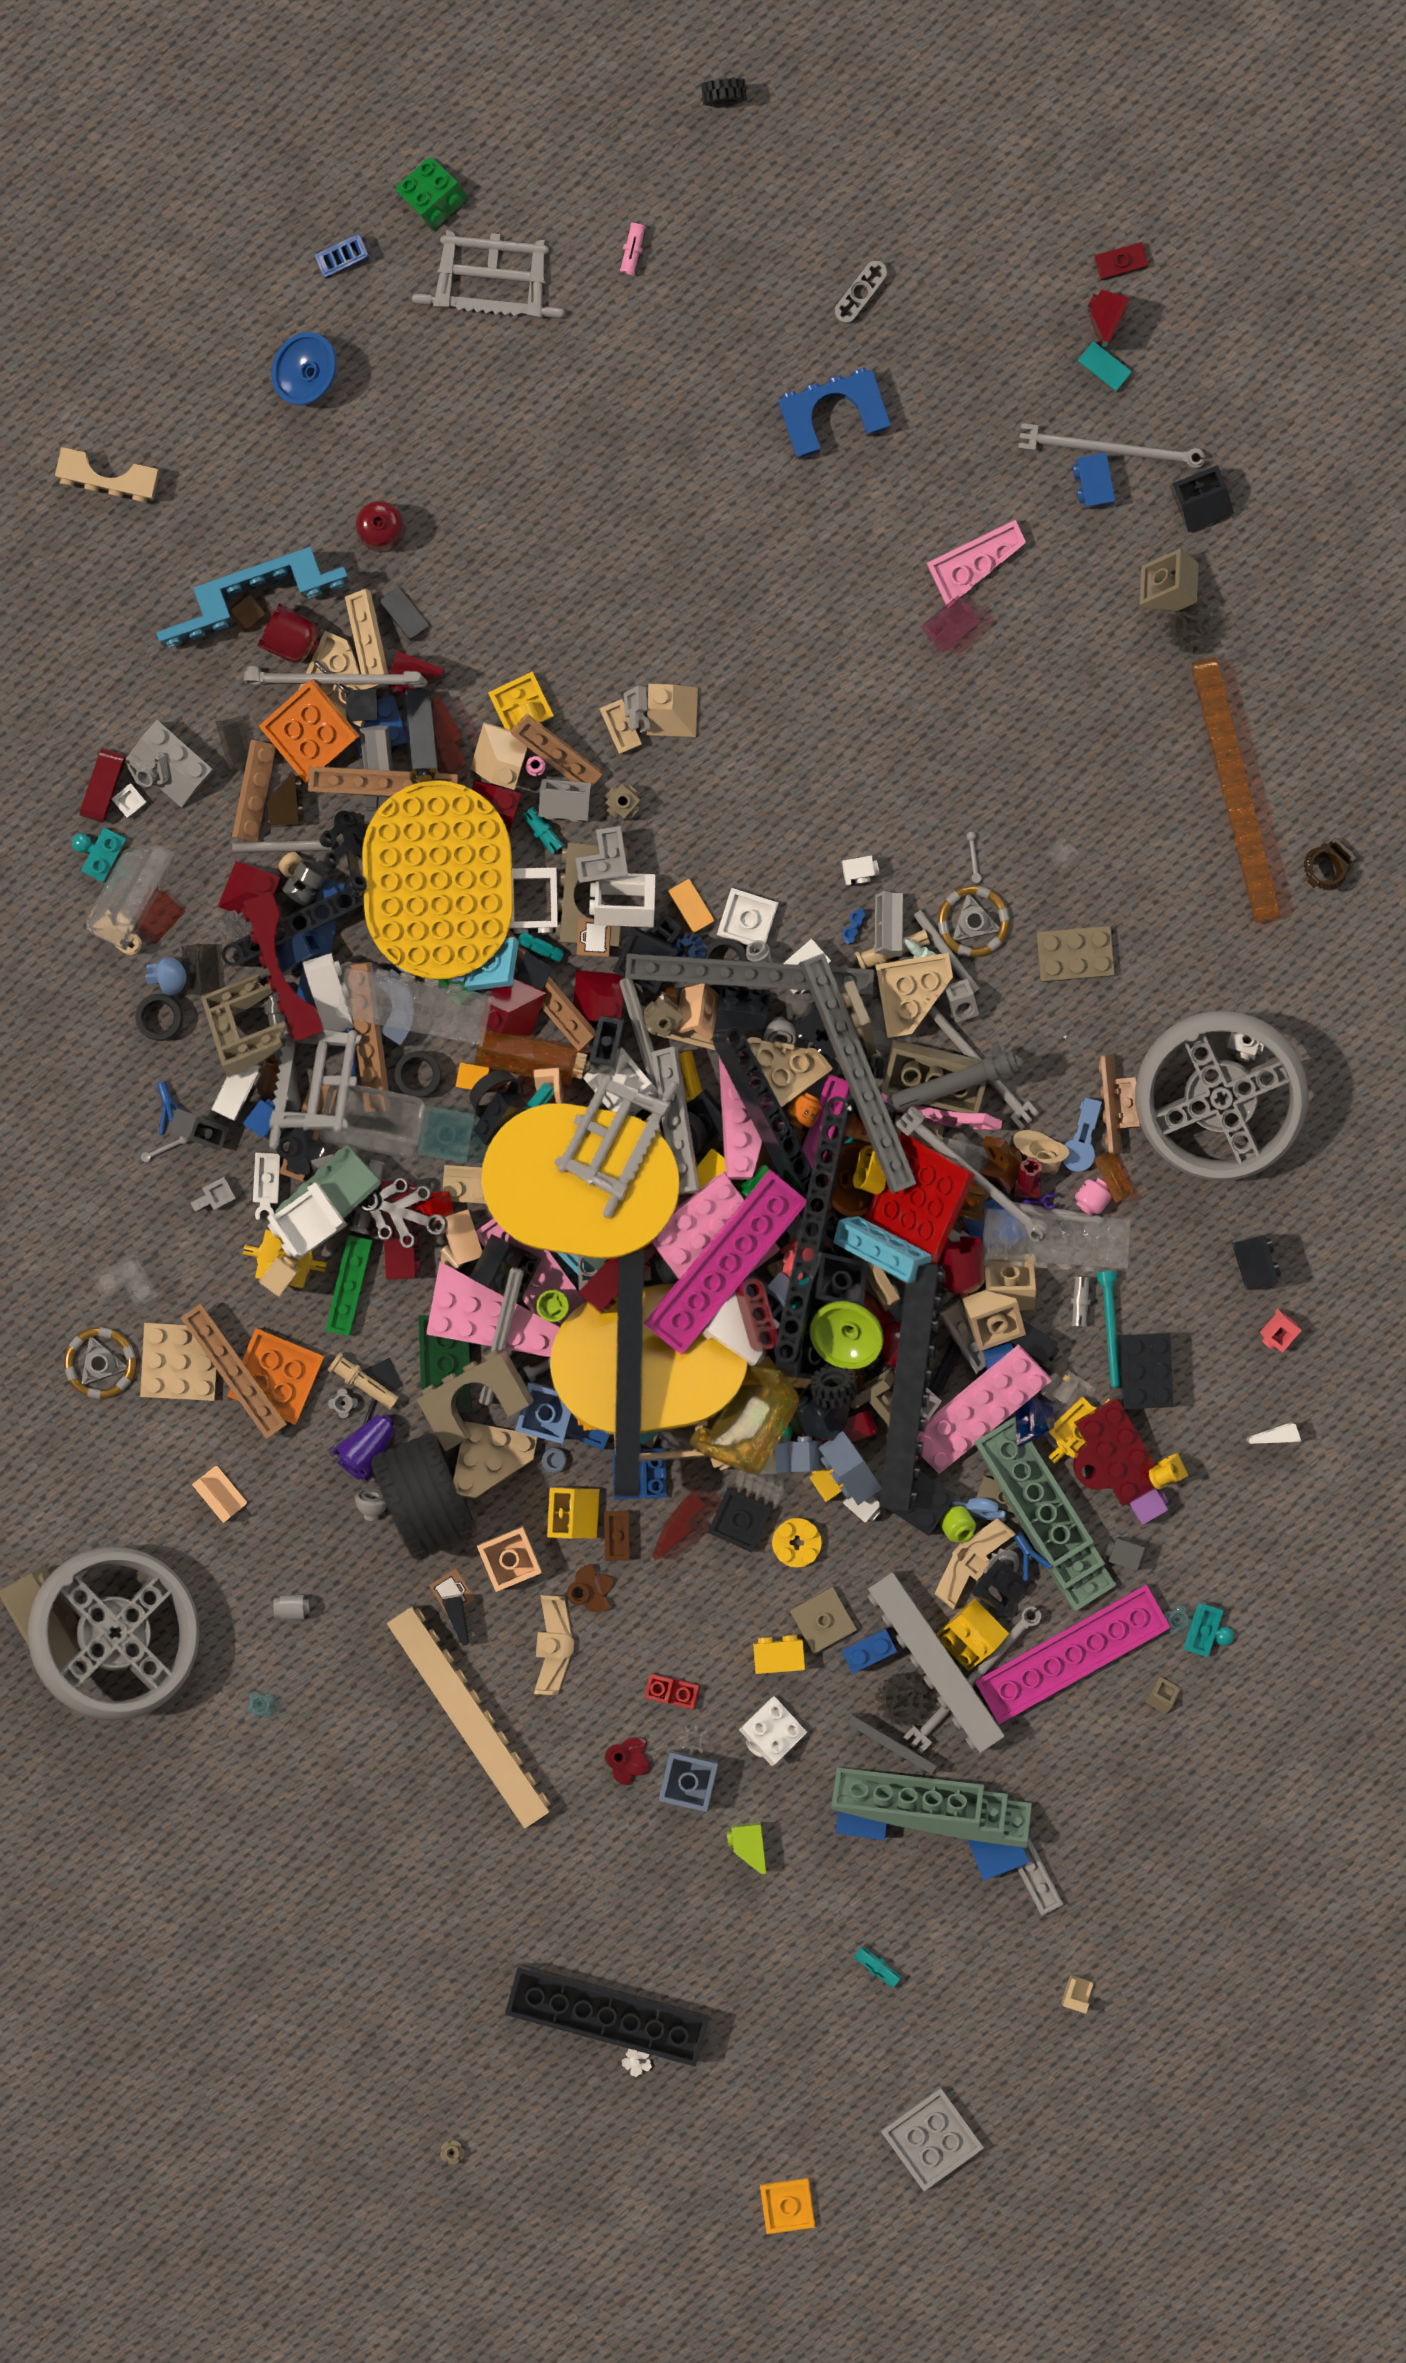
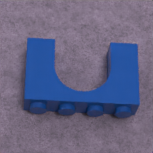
[778,368,891,459]

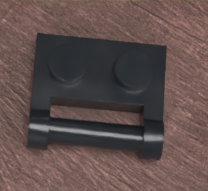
[972,1559,1030,1618]

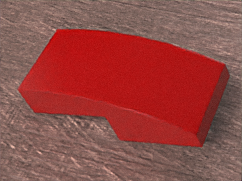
[644,1674,701,1710]

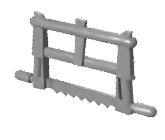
[412,230,565,318]
[269,1022,362,1149]
[554,1074,678,1218]

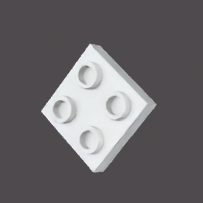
[739,1696,807,1766]

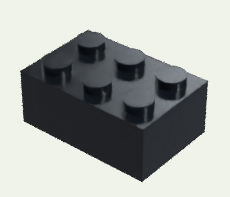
[1119,1332,1173,1409]

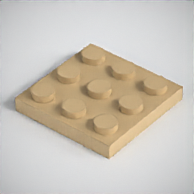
[140,1323,219,1401]

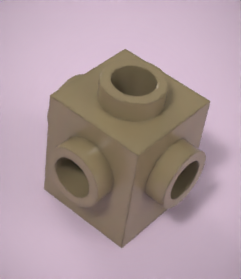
[605,784,640,820]
[643,994,684,1038]

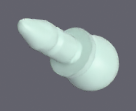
[903,939,936,958]

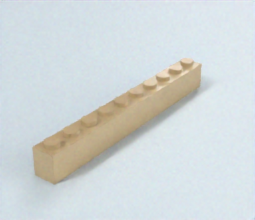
[387,1606,550,1829]

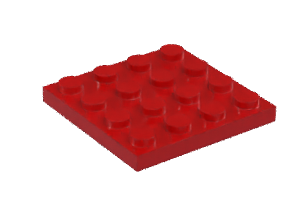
[864,1132,975,1264]

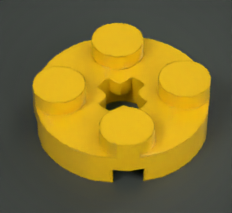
[772,1518,822,1567]

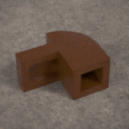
[980,1136,1022,1194]

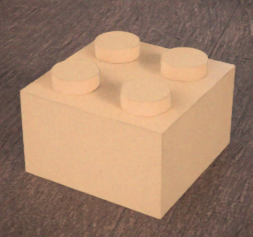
[477,1526,542,1592]

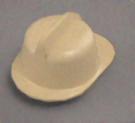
[1013,1130,1069,1175]

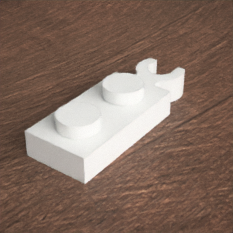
[253,1153,280,1220]

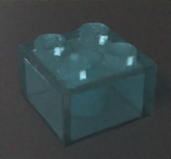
[417,1106,475,1163]

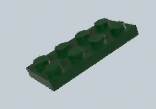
[418,1315,472,1414]

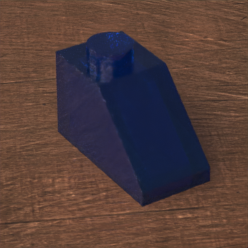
[1015,1396,1054,1448]

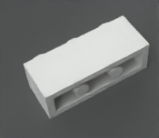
[303,954,354,1032]

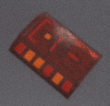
[132,890,186,944]

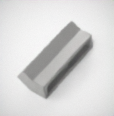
[360,725,394,771]
[875,891,903,956]

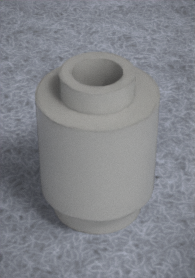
[274,1595,310,1620]

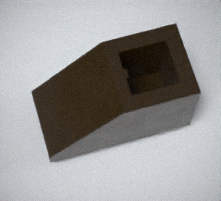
[267,774,304,827]

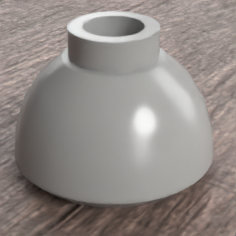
[763,1017,798,1045]
[355,1489,387,1521]

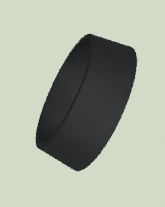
[469,1070,523,1118]

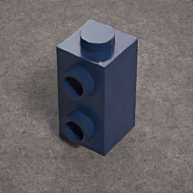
[276,931,325,976]

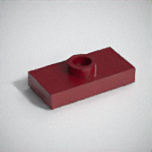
[1094,242,1148,280]

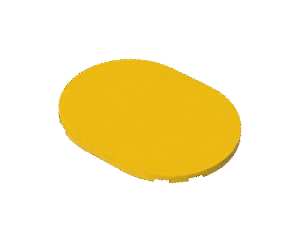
[362,781,513,979]
[482,1103,680,1259]
[550,1284,748,1435]

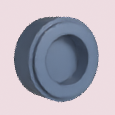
[542,1448,567,1473]

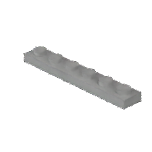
[651,1046,700,1196]

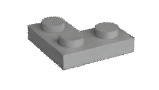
[575,826,628,883]

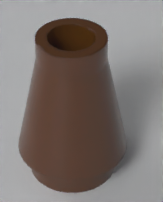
[254,1058,279,1097]

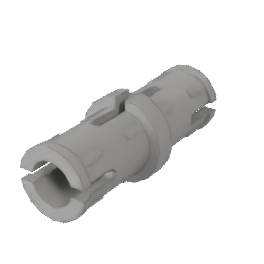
[1071,1276,1091,1327]

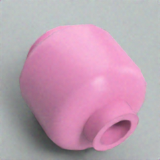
[1075,1178,1112,1216]

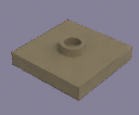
[790,1586,857,1654]

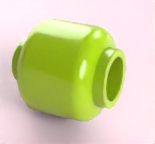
[940,1506,976,1543]

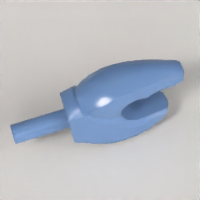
[951,1498,1006,1520]

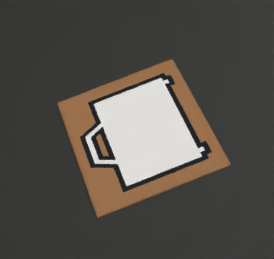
[577,918,610,957]
[429,1569,475,1617]

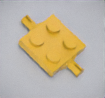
[243,1229,327,1288]
[1047,1396,1110,1464]

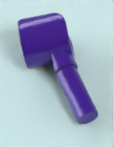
[1023,1192,1059,1209]

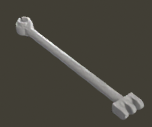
[1018,424,1206,469]
[243,666,427,688]
[928,1005,1039,1130]
[896,1107,1049,1242]
[902,1606,1041,1755]

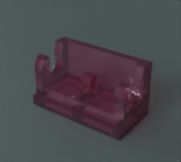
[920,596,981,652]

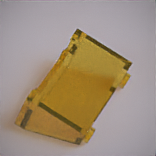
[689,1365,799,1475]

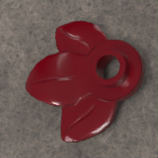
[605,1737,651,1785]

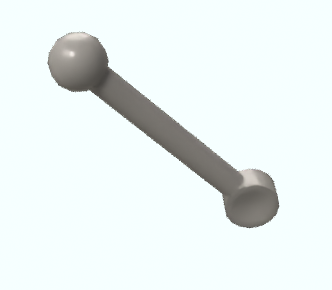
[966,832,981,883]
[141,1136,189,1162]

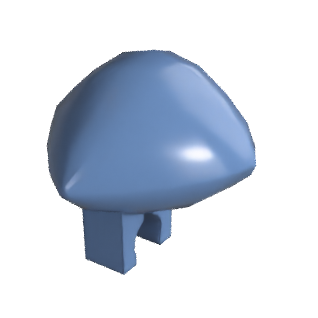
[145,956,186,997]

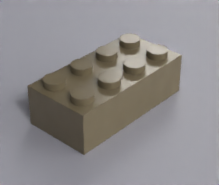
[881,1039,986,1114]

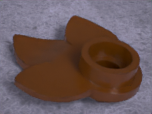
[567,1564,614,1612]

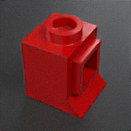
[413,1191,454,1226]

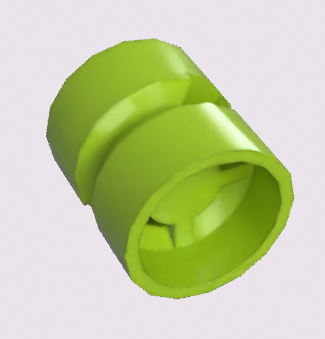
[536,1289,569,1322]

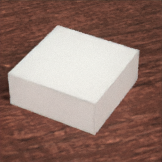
[112,783,147,818]

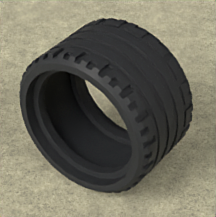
[371,1432,477,1561]

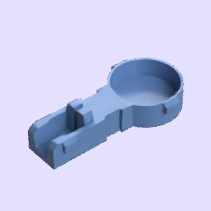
[1063,1097,1102,1172]

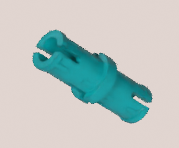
[522,806,564,855]
[853,1945,901,1988]

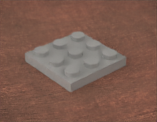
[880,2087,984,2191]

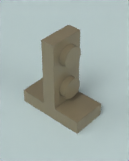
[850,1368,895,1425]

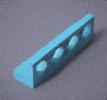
[833,1216,932,1283]

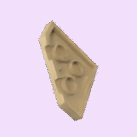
[299,631,365,728]
[876,953,953,1038]
[739,1037,833,1108]
[453,1421,537,1499]

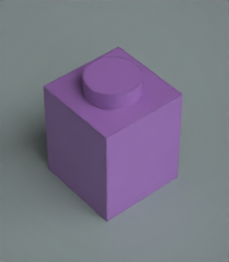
[1129,1488,1169,1525]

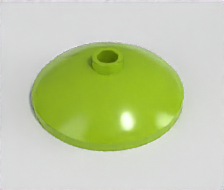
[810,1302,883,1369]

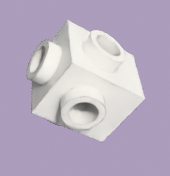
[1226,1032,1264,1062]

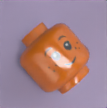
[786,1091,822,1130]

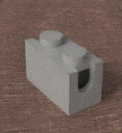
[538,779,591,822]

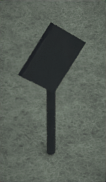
[314,661,378,722]
[476,952,553,991]
[362,1358,403,1425]

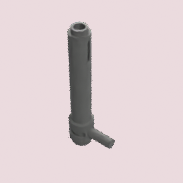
[246,984,302,1113]
[887,1045,1019,1113]

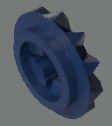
[671,932,706,959]

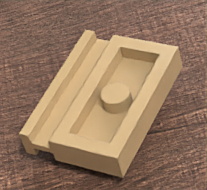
[442,1165,486,1204]

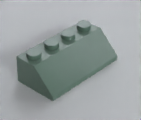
[275,1144,381,1218]

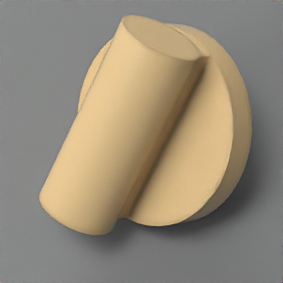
[440,1245,465,1270]

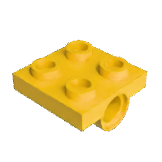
[488,671,554,730]

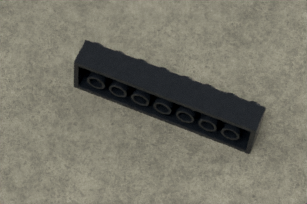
[505,1963,709,2067]

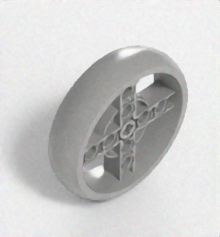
[1135,1011,1309,1181]
[27,1546,200,1720]

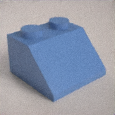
[515,1382,571,1444]

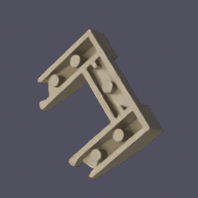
[201,974,287,1078]

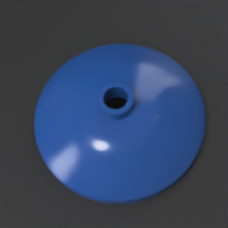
[271,332,337,406]

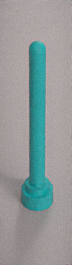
[1097,1270,1120,1389]

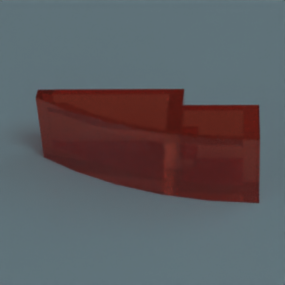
[433,695,467,774]
[652,1489,706,1560]

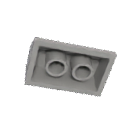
[129,720,214,808]

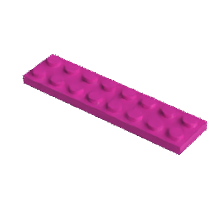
[643,1170,806,1355]
[975,1584,1171,1724]

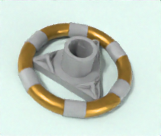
[938,886,1010,957]
[64,1327,136,1399]

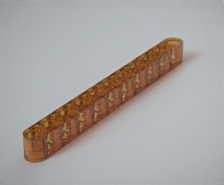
[1191,657,1280,923]

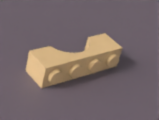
[55,447,160,503]

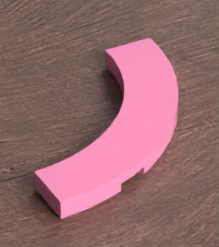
[880,1093,1002,1130]

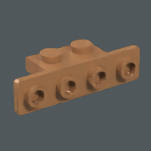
[1099,1055,1141,1154]

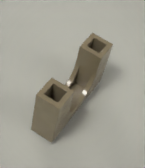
[555,843,627,947]
[416,1350,534,1451]

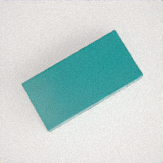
[1077,341,1131,392]

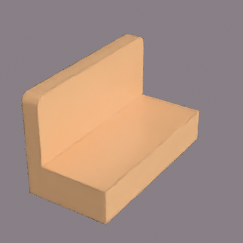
[676,984,720,1039]
[534,1068,564,1104]
[445,1210,482,1265]
[192,1466,247,1523]

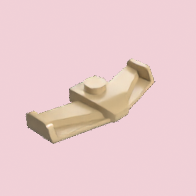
[934,1518,1016,1609]
[534,1595,574,1695]

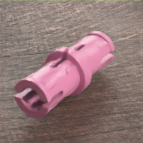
[620,223,646,275]
[526,756,545,776]

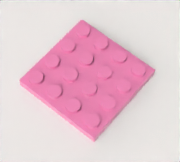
[651,1172,780,1279]

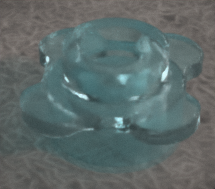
[1164,1605,1192,1634]
[247,1691,273,1718]

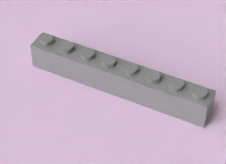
[867,1572,1005,1753]

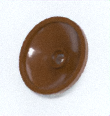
[822,1142,875,1217]

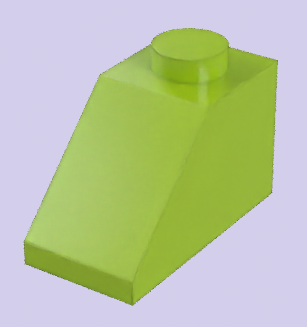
[727,1822,766,1874]

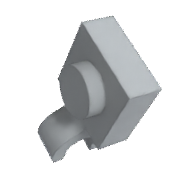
[624,686,650,733]
[191,1177,236,1212]

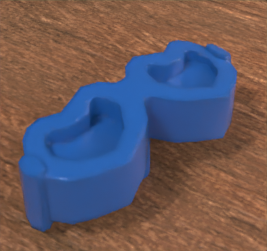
[843,908,866,945]

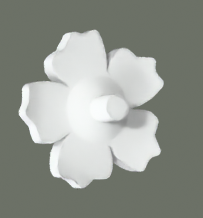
[622,2049,652,2077]

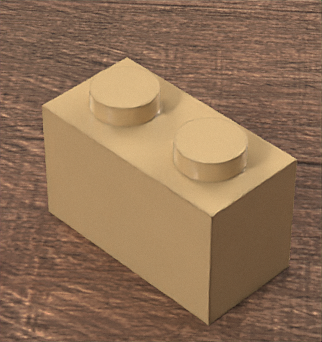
[259,1253,300,1297]

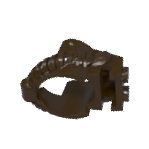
[1303,837,1356,891]

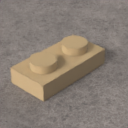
[599,699,642,754]

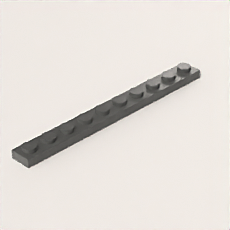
[800,953,916,1194]
[625,954,874,995]

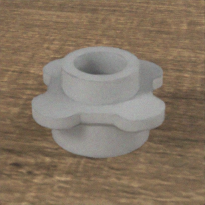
[328,1388,358,1418]

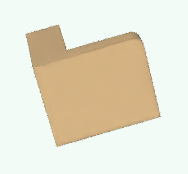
[1061,1975,1093,2014]

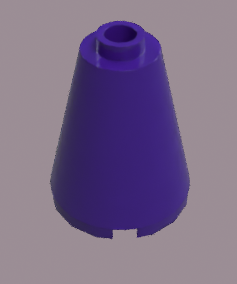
[329,1415,396,1484]

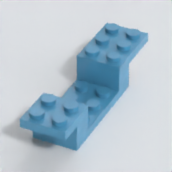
[156,547,349,648]

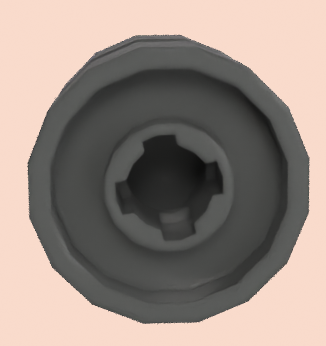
[282,860,328,906]

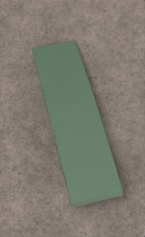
[974,1416,1116,1612]
[831,1768,1032,1848]

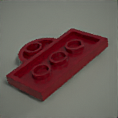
[1073,1397,1156,1507]

